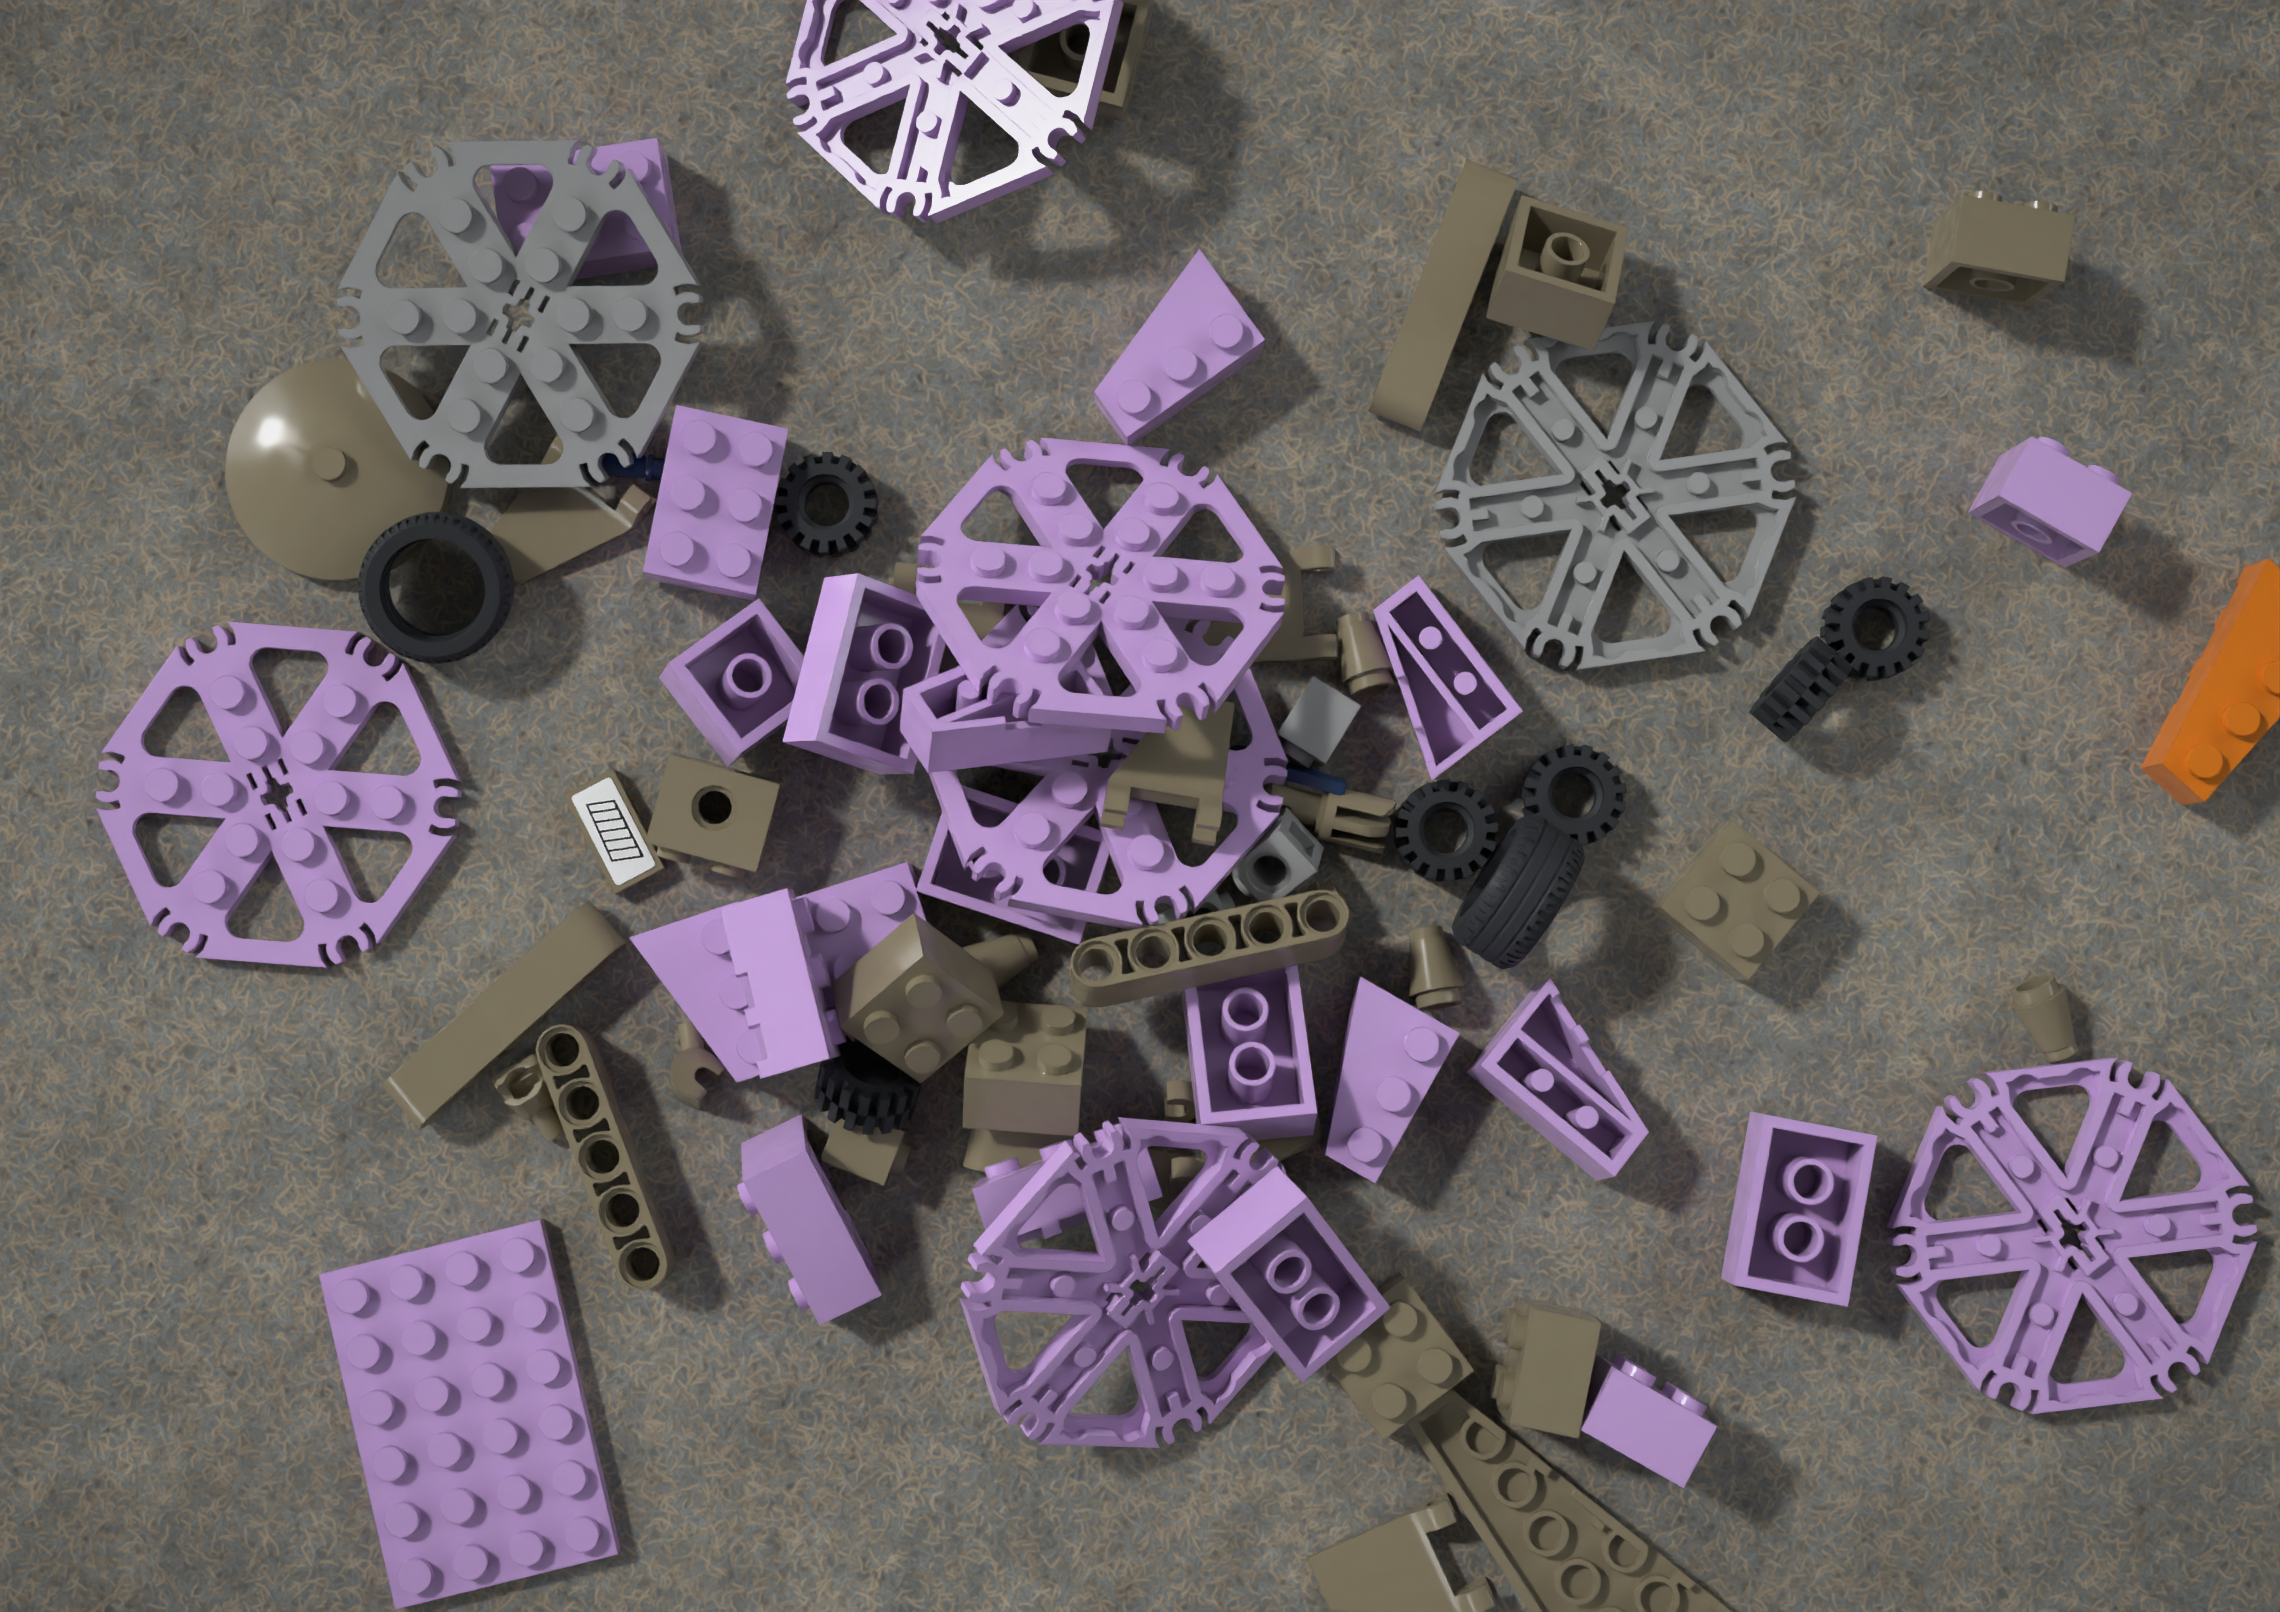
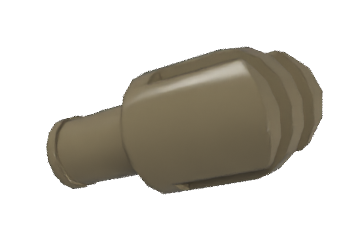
[1270,783,1397,855]

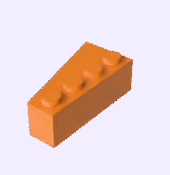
[2141,558,2280,806]

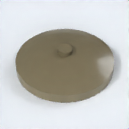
[225,358,452,582]

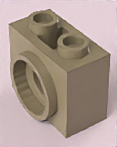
[645,752,783,879]

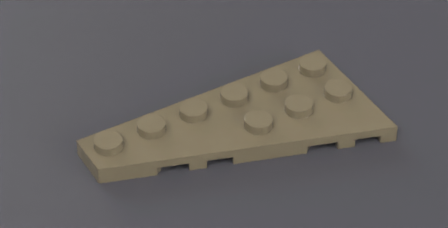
[1406,1388,1733,1612]

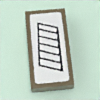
[563,769,667,895]

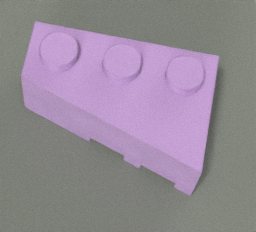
[720,888,846,1079]

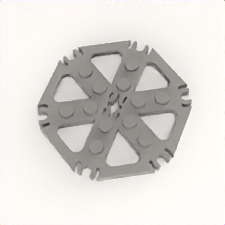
[337,140,704,488]
[1433,321,1796,672]

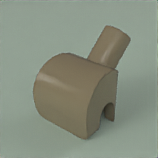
[670,1021,726,1109]
[491,1053,564,1141]

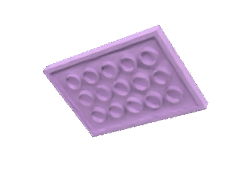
[319,1218,621,1610]

